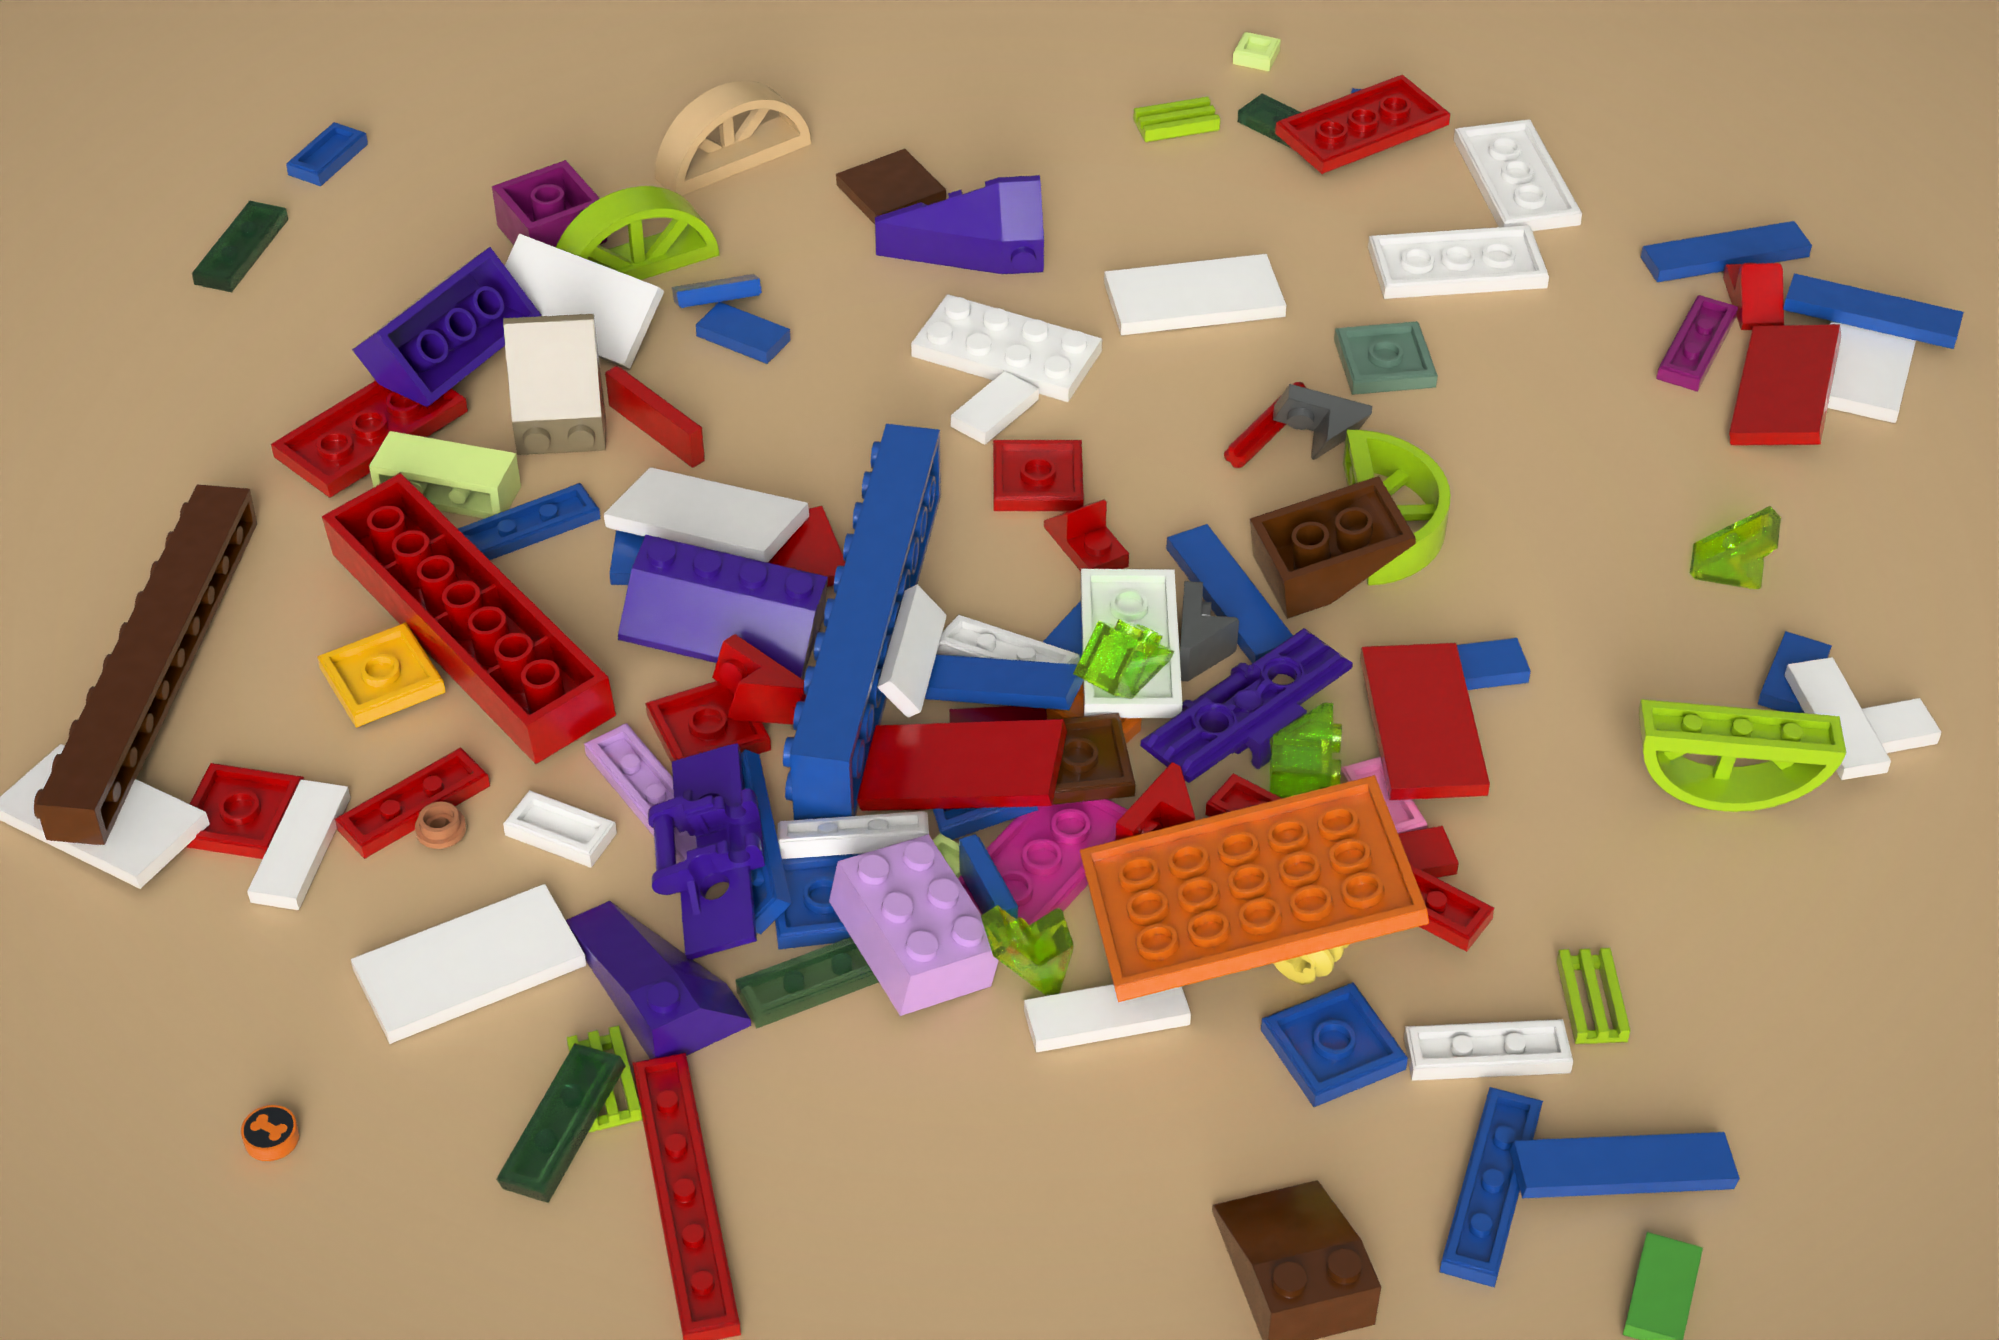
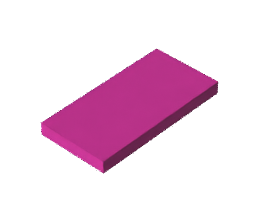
[958,799,1127,954]

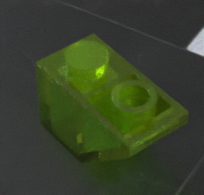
[1073,619,1175,699]
[1269,703,1342,798]

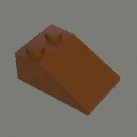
[1250,476,1416,619]
[1212,1180,1381,1340]

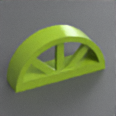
[556,186,720,280]
[1343,430,1451,586]
[1639,699,1847,812]

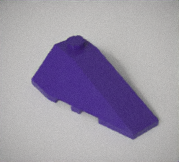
[875,175,1044,274]
[566,901,751,1059]

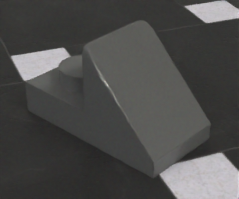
[1273,384,1373,460]
[1180,581,1239,682]

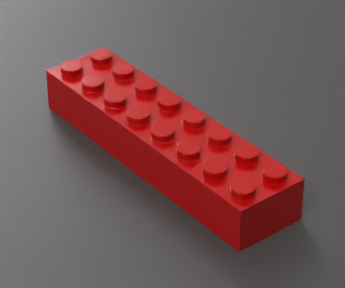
[322,473,616,764]

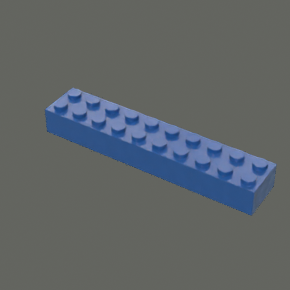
[783,424,941,820]

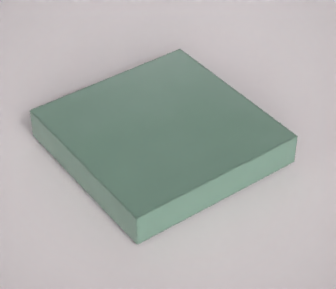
[1334,321,1438,395]

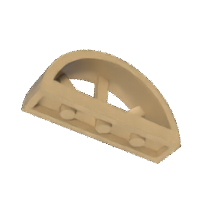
[655,80,811,196]

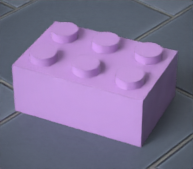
[829,834,1002,1016]

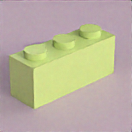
[369,431,521,519]

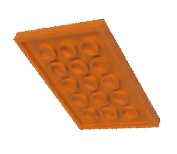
[1080,775,1429,1002]

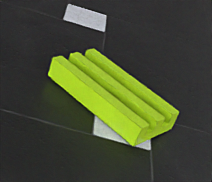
[1133,97,1220,142]
[1556,948,1631,1044]
[566,1025,642,1132]

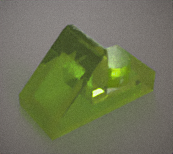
[1690,506,1781,589]
[981,905,1074,996]

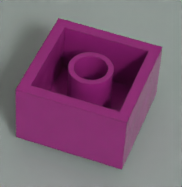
[492,160,608,247]

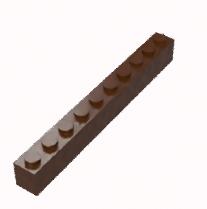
[34,484,257,845]

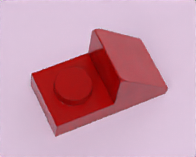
[1723,263,1784,330]
[1044,499,1129,572]
[712,634,807,725]
[1115,762,1195,841]

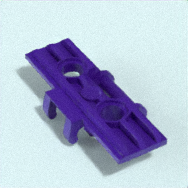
[1140,628,1353,783]
[648,743,765,960]

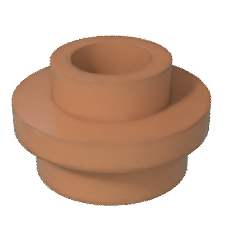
[415,802,466,849]

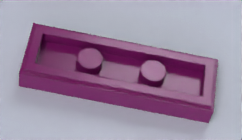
[1656,295,1738,392]

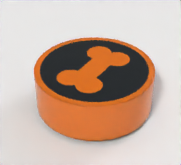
[241,1105,300,1161]

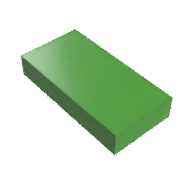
[1623,1232,1703,1340]

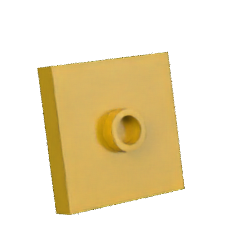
[317,622,445,728]

